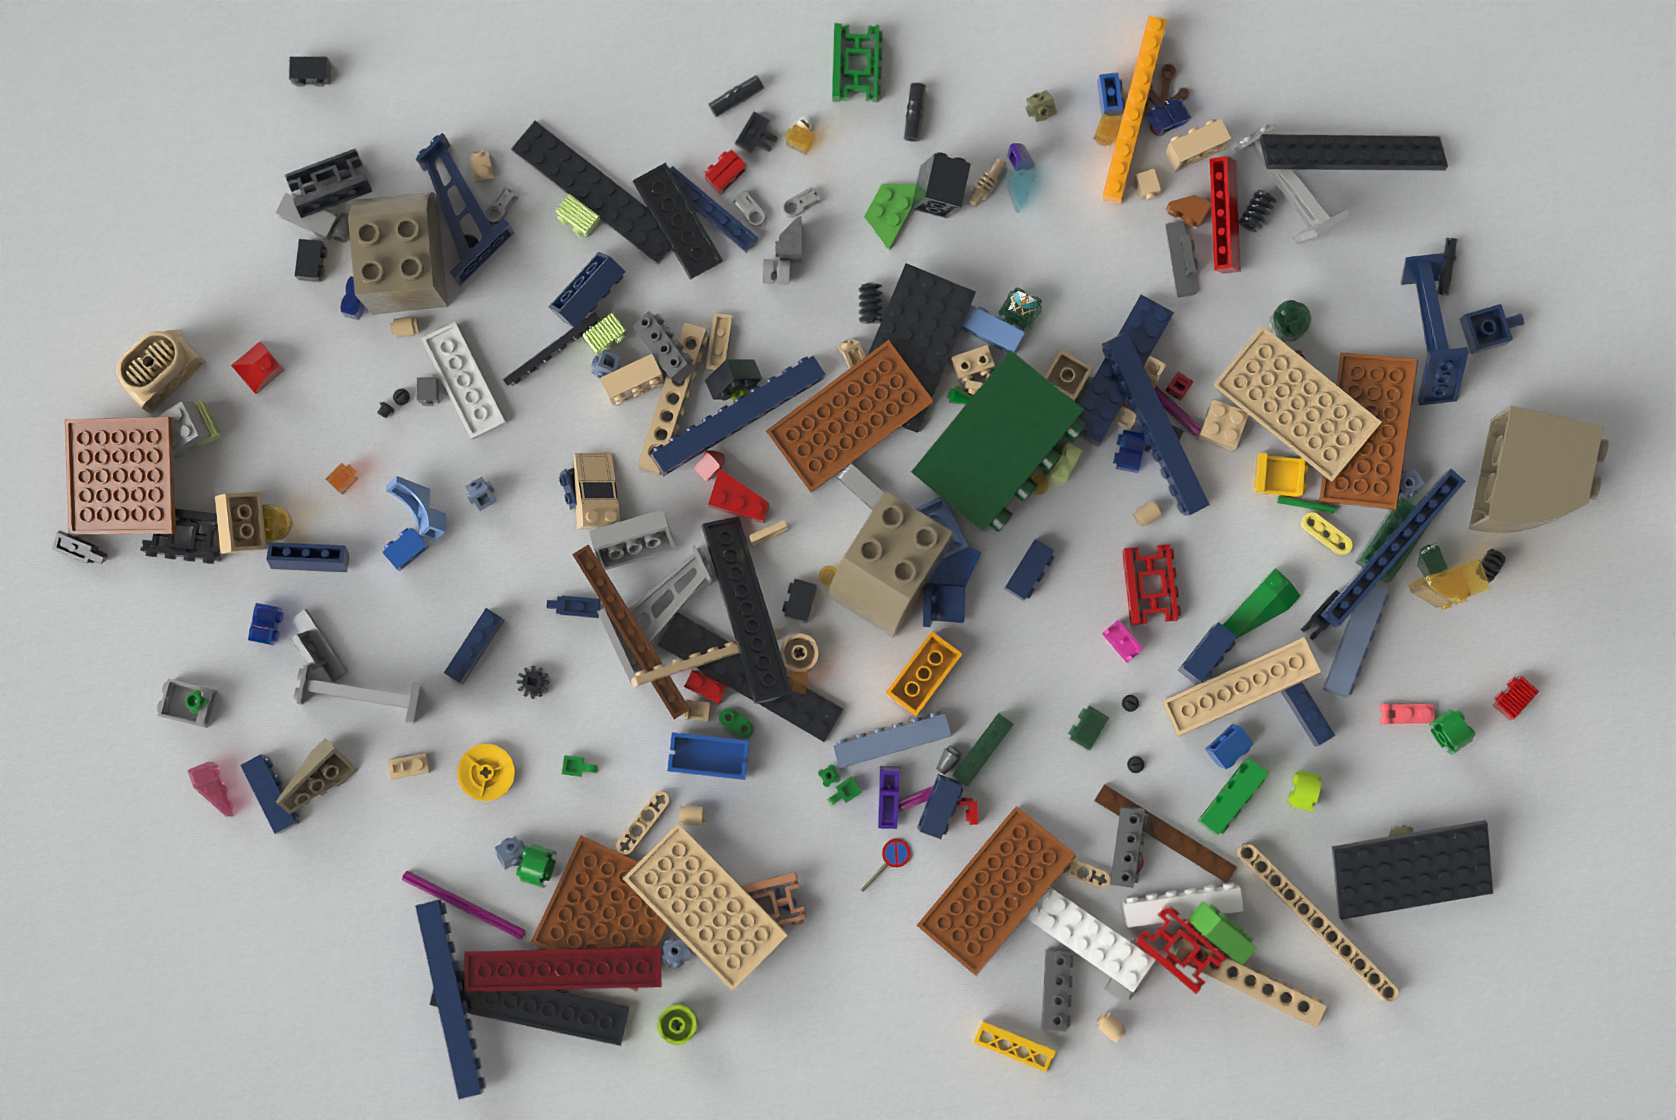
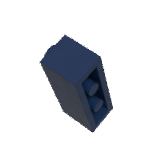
[1004,539,1055,601]
[917,774,963,839]

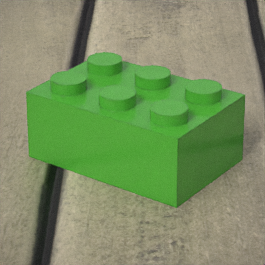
[1188,901,1257,965]

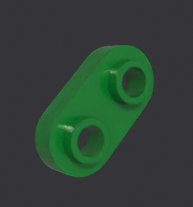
[719,708,754,739]

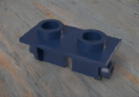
[559,468,577,510]

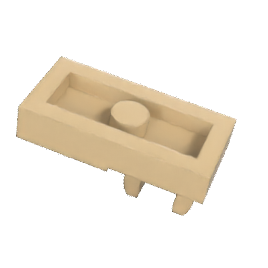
[388,753,430,780]

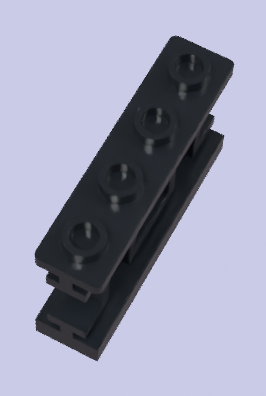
[285,149,373,218]
[140,508,221,564]

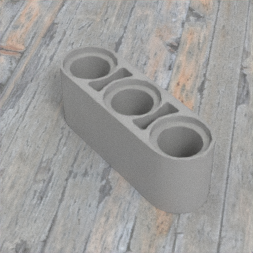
[836,463,884,511]

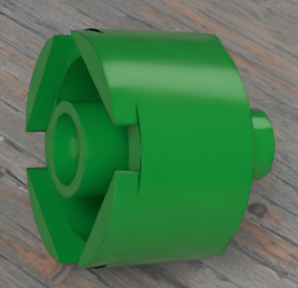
[1429,709,1476,755]
[516,844,556,888]

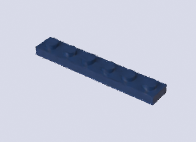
[670,166,759,253]

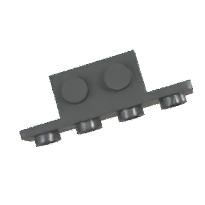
[1165,221,1198,297]
[291,609,348,682]

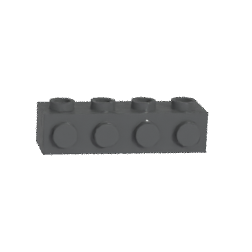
[633,311,696,384]
[1110,805,1148,888]
[1041,950,1074,1031]

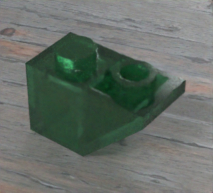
[1417,543,1448,584]

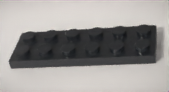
[632,162,723,280]

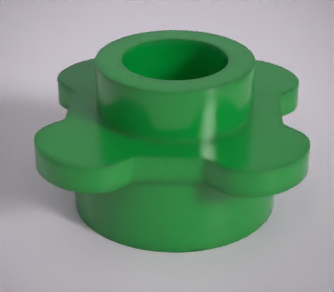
[185,690,207,713]
[818,764,841,787]

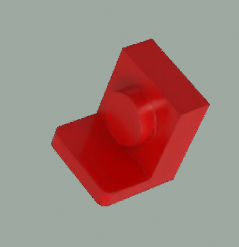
[957,798,978,825]

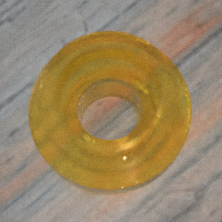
[819,566,837,585]

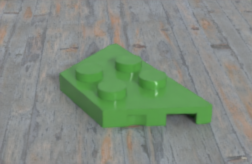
[864,184,916,250]

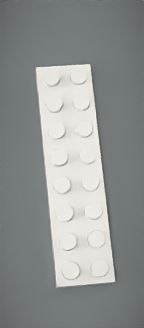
[1026,887,1155,993]

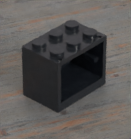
[911,152,971,219]

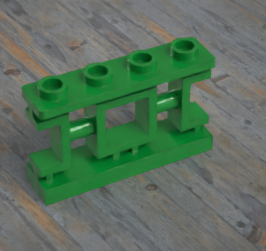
[832,23,883,102]

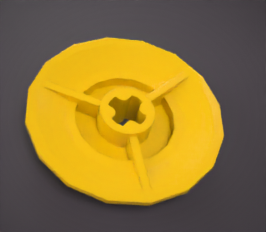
[457,744,515,802]

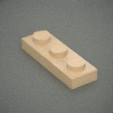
[706,313,733,371]

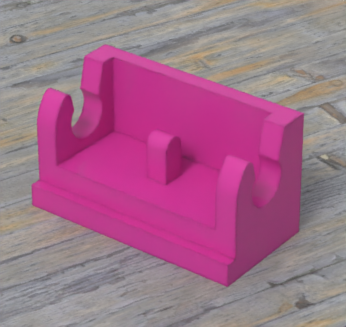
[1102,620,1143,663]

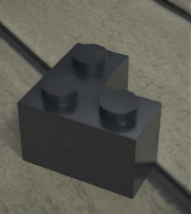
[705,359,763,401]

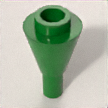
[947,385,971,405]

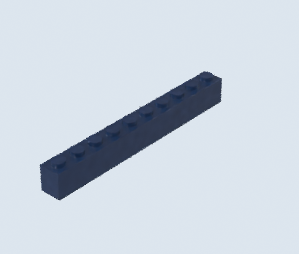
[1102,332,1210,516]
[651,356,826,477]
[1321,469,1466,628]
[415,899,486,1100]

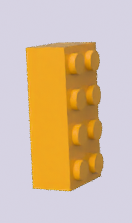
[885,631,962,717]

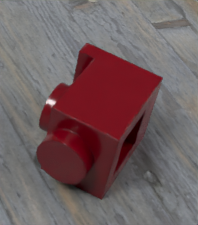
[1165,371,1194,401]

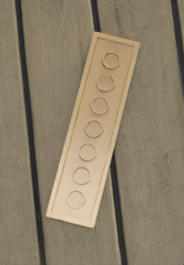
[1162,637,1321,737]

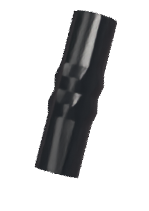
[708,75,764,117]
[904,83,926,142]

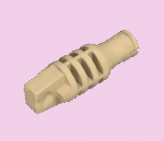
[970,158,1007,207]

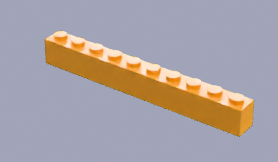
[1103,15,1167,204]

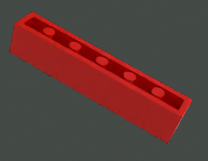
[1209,156,1241,274]

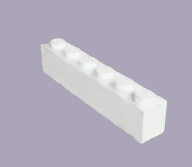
[1122,883,1244,927]

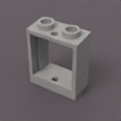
[157,678,217,728]

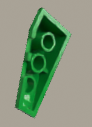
[1223,568,1301,639]

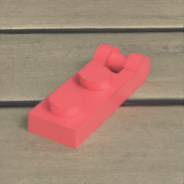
[1380,704,1435,724]

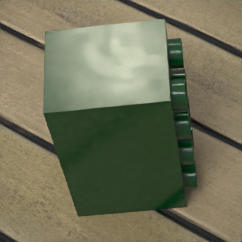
[911,350,1088,532]

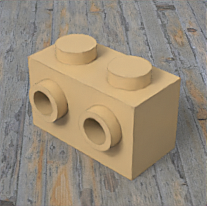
[950,345,995,383]

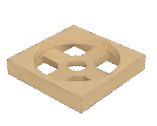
[749,520,788,547]

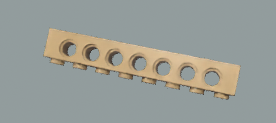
[637,322,709,476]
[1174,937,1327,1028]

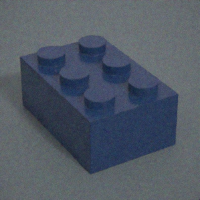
[1178,622,1237,684]

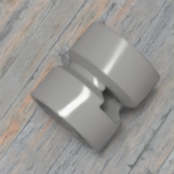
[763,259,790,285]

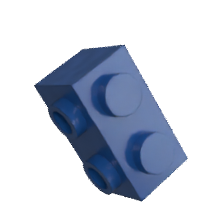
[1097,72,1125,118]
[382,527,429,571]
[1205,724,1254,769]

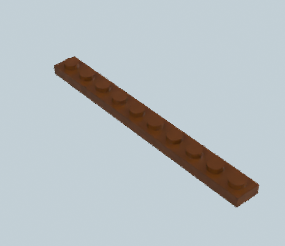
[572,544,691,720]

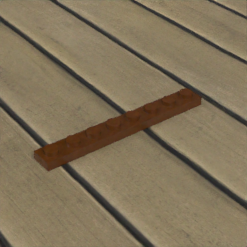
[1094,784,1237,883]

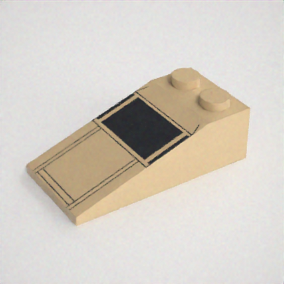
[574,453,620,529]

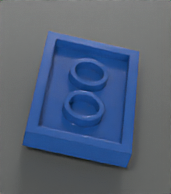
[928,541,981,587]

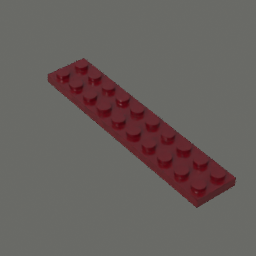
[465,947,662,991]

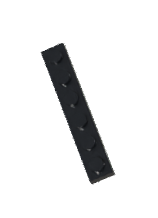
[503,312,599,386]

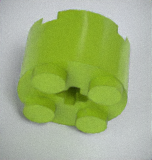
[1287,770,1323,813]
[657,1004,698,1045]

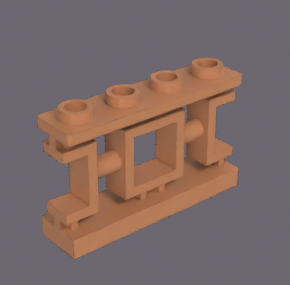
[741,872,808,928]

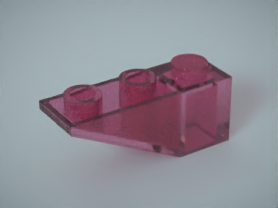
[187,761,234,817]

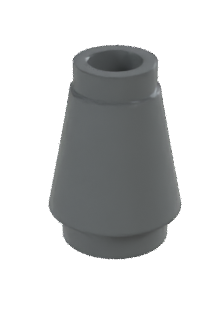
[331,213,350,242]
[936,745,962,775]

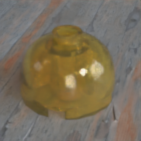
[262,504,293,542]

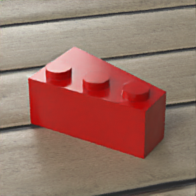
[708,468,769,524]

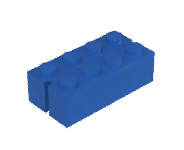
[667,732,750,780]

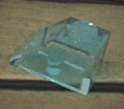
[1005,169,1036,213]

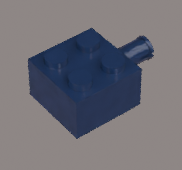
[1459,304,1524,355]

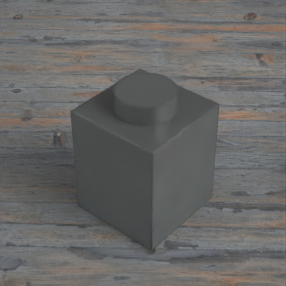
[417,377,439,406]

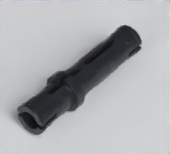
[1437,238,1458,296]

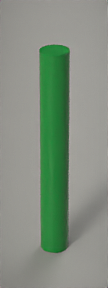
[1277,496,1335,513]

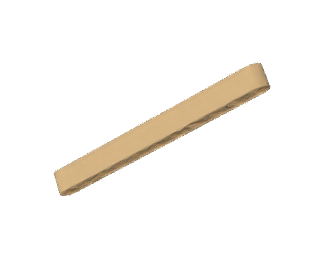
[1237,844,1399,1002]

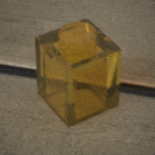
[1093,114,1120,146]
[785,124,815,155]

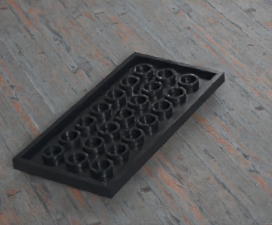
[868,263,976,433]
[1331,820,1493,920]

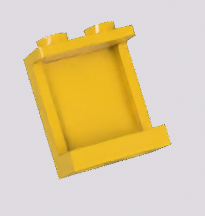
[1253,453,1308,498]

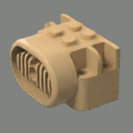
[117,329,207,414]

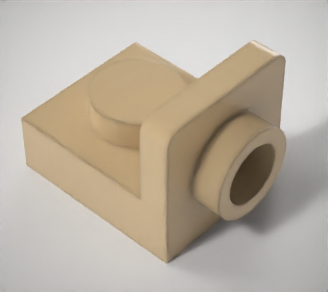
[837,339,866,369]

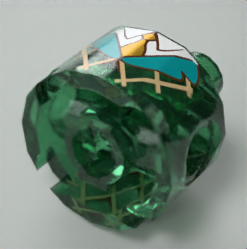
[998,287,1042,331]
[1269,300,1311,342]

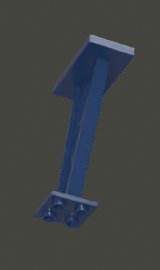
[416,133,514,286]
[1400,253,1469,406]

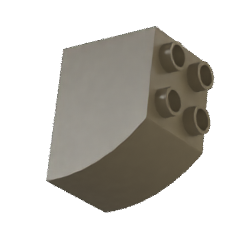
[348,192,448,315]
[1469,406,1609,533]
[828,490,955,638]

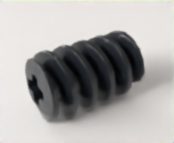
[1239,190,1277,232]
[859,283,883,324]

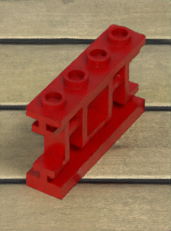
[1122,544,1181,626]
[1134,906,1227,995]

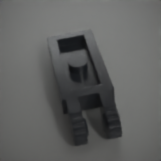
[1300,589,1340,641]

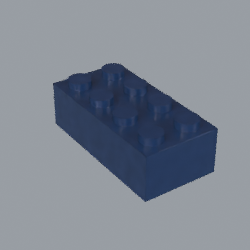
[548,252,626,328]

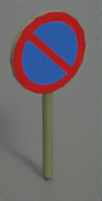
[861,839,911,892]

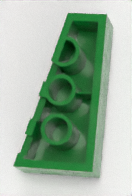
[1197,759,1269,835]

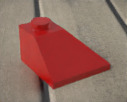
[231,341,285,394]

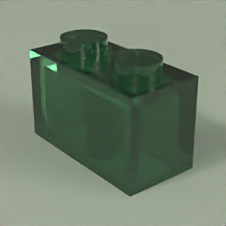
[1068,705,1109,751]

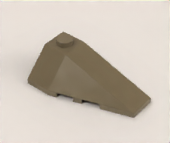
[276,738,357,814]

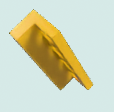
[973,1021,1056,1072]

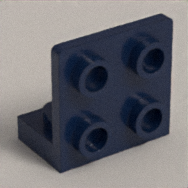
[923,583,966,627]

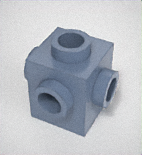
[591,349,621,379]
[1399,468,1425,499]
[465,477,497,511]
[495,836,525,870]
[661,938,691,969]

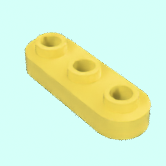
[1301,512,1353,555]

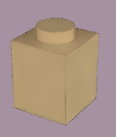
[1134,169,1161,201]

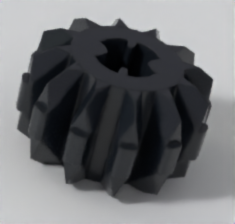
[1475,549,1506,583]
[516,666,550,699]

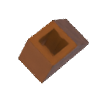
[1165,195,1211,227]

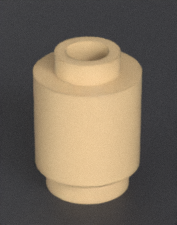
[390,316,420,338]
[1133,500,1163,527]
[678,805,707,826]
[1097,1012,1126,1042]

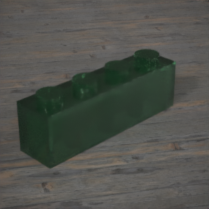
[951,713,1014,787]

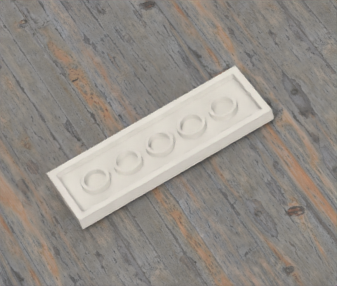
[421,322,506,440]

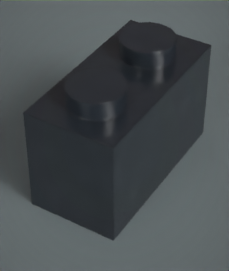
[289,56,331,87]
[294,239,327,282]
[782,579,817,623]

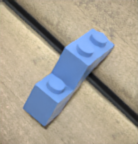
[386,476,446,541]

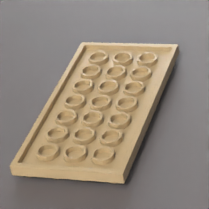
[1212,325,1381,482]
[623,823,788,991]

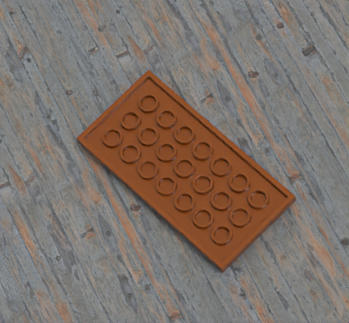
[766,340,934,492]
[1319,352,1418,510]
[916,806,1076,977]

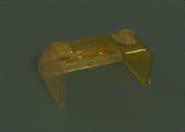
[1408,559,1490,610]

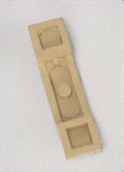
[1113,356,1167,431]

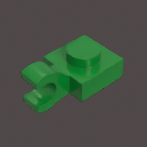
[562,755,598,777]
[827,776,862,806]

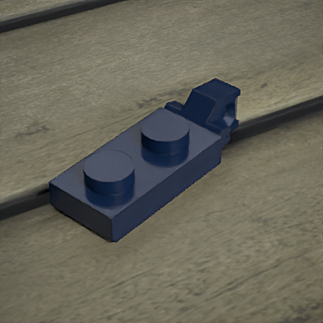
[546,595,601,619]

